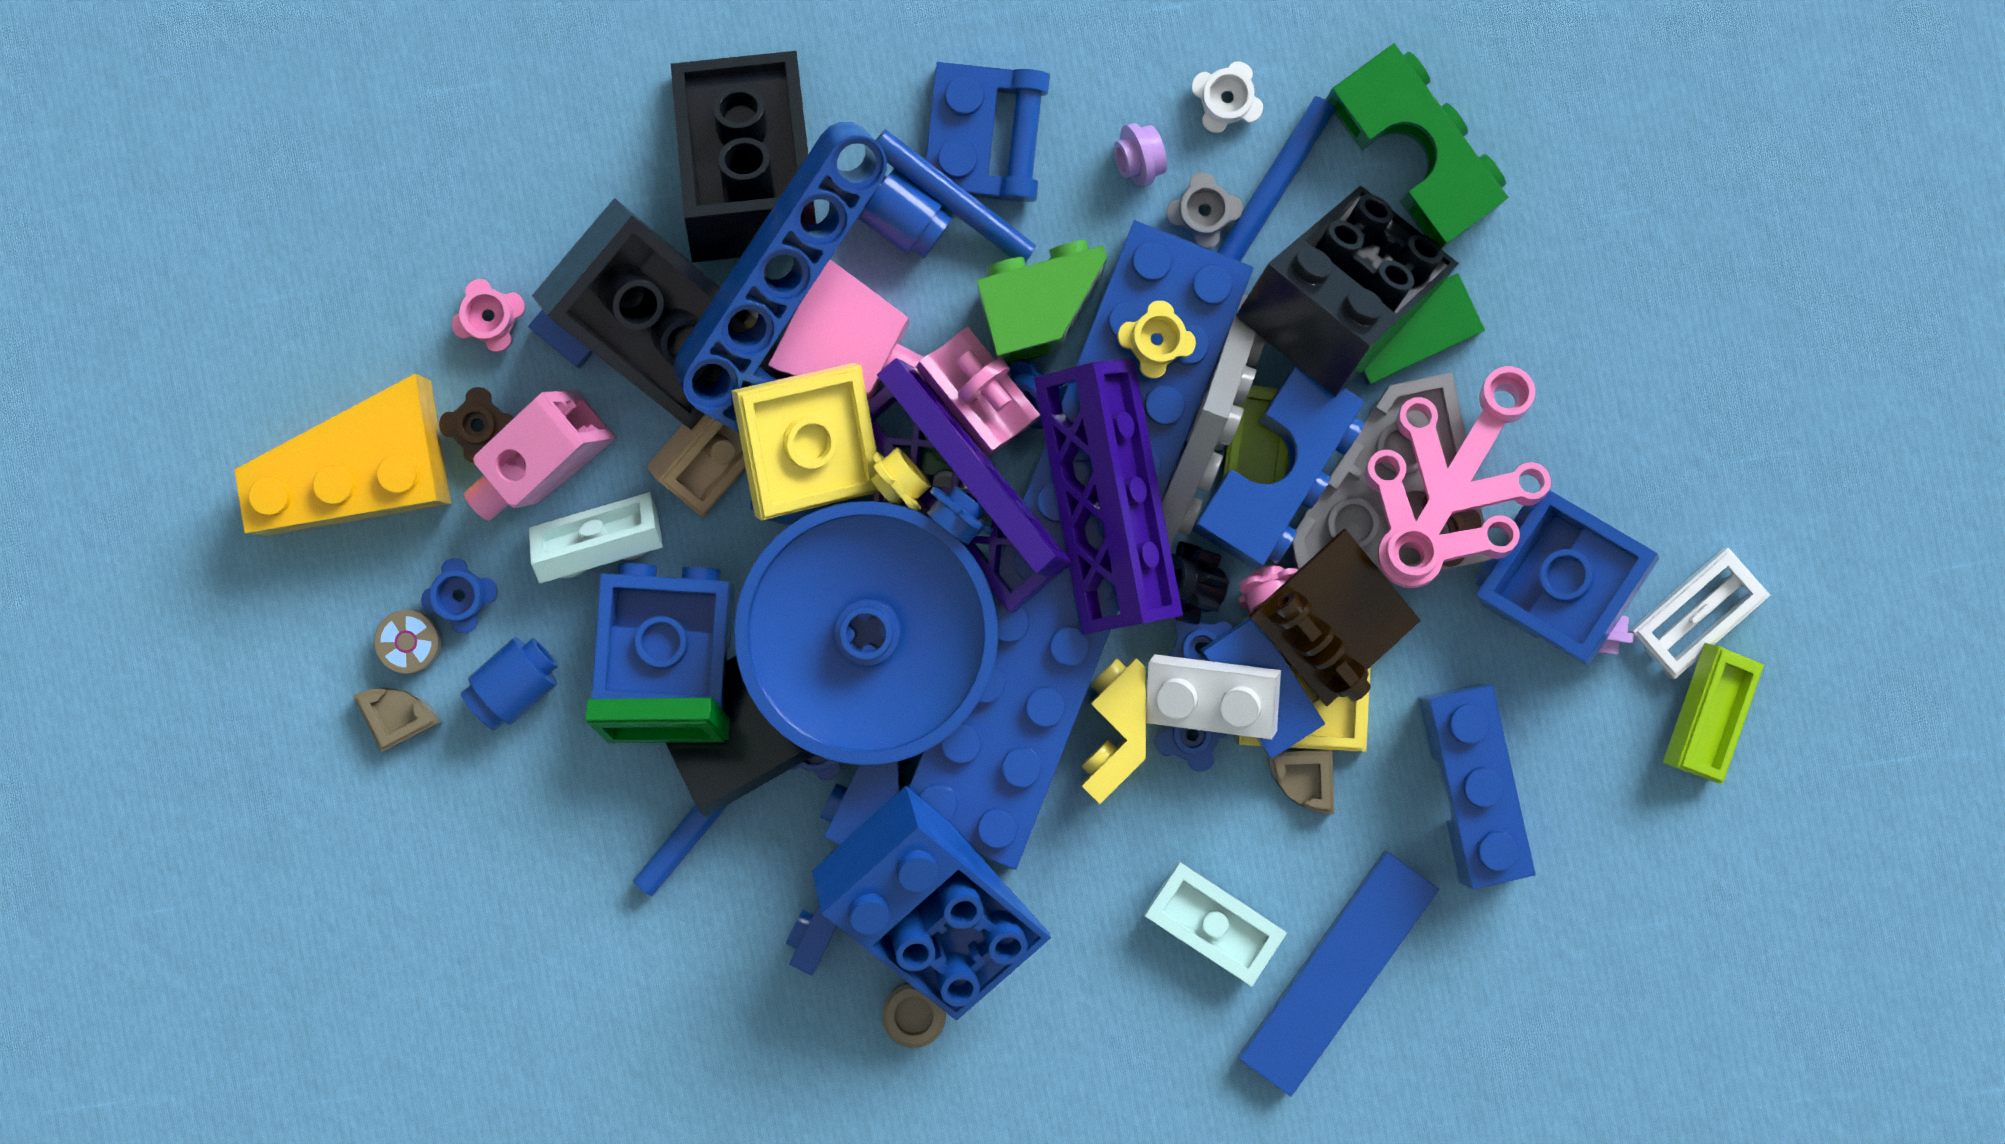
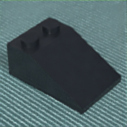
[671,51,816,263]
[532,198,757,430]

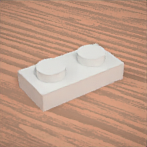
[1146,654,1281,740]

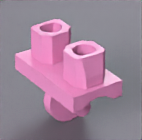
[915,326,1040,457]

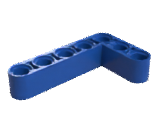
[674,122,887,434]

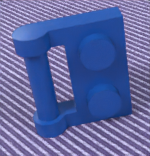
[926,62,1050,202]

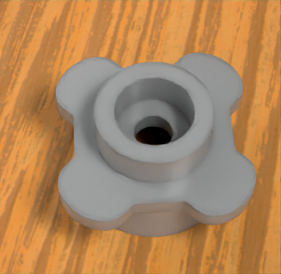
[1167,172,1243,249]

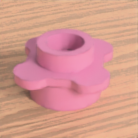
[452,279,526,352]
[1238,566,1298,614]

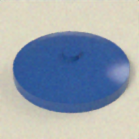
[734,501,999,765]

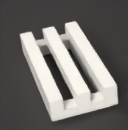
[1628,548,1771,679]

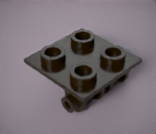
[1249,529,1421,707]

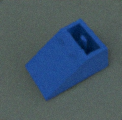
[812,786,1051,1021]

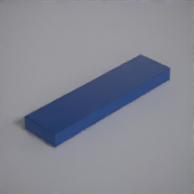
[1237,850,1440,1097]

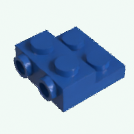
[1476,490,1659,667]
[592,563,734,710]

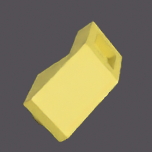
[1080,658,1146,804]

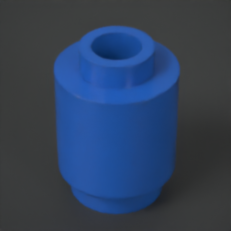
[858,168,954,258]
[461,637,558,730]

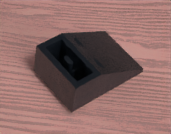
[1236,185,1459,397]

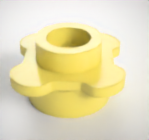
[1117,301,1196,379]
[871,448,931,511]

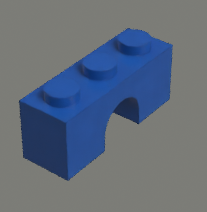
[1192,365,1365,570]
[1418,684,1536,890]

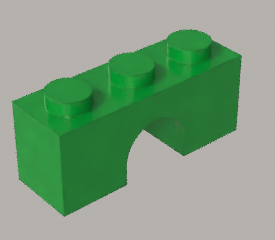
[1325,43,1509,248]

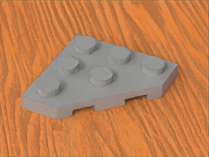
[1162,295,1266,548]
[1290,372,1492,581]

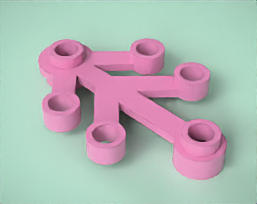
[1365,366,1551,588]

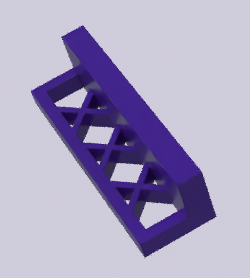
[868,358,1072,613]
[1034,359,1183,635]

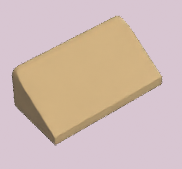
[647,414,746,518]

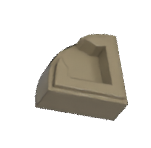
[352,688,442,752]
[1267,750,1334,814]

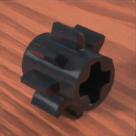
[1171,541,1229,625]

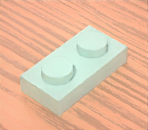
[529,492,663,584]
[1143,861,1287,987]

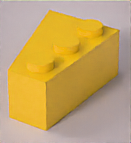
[234,373,452,536]

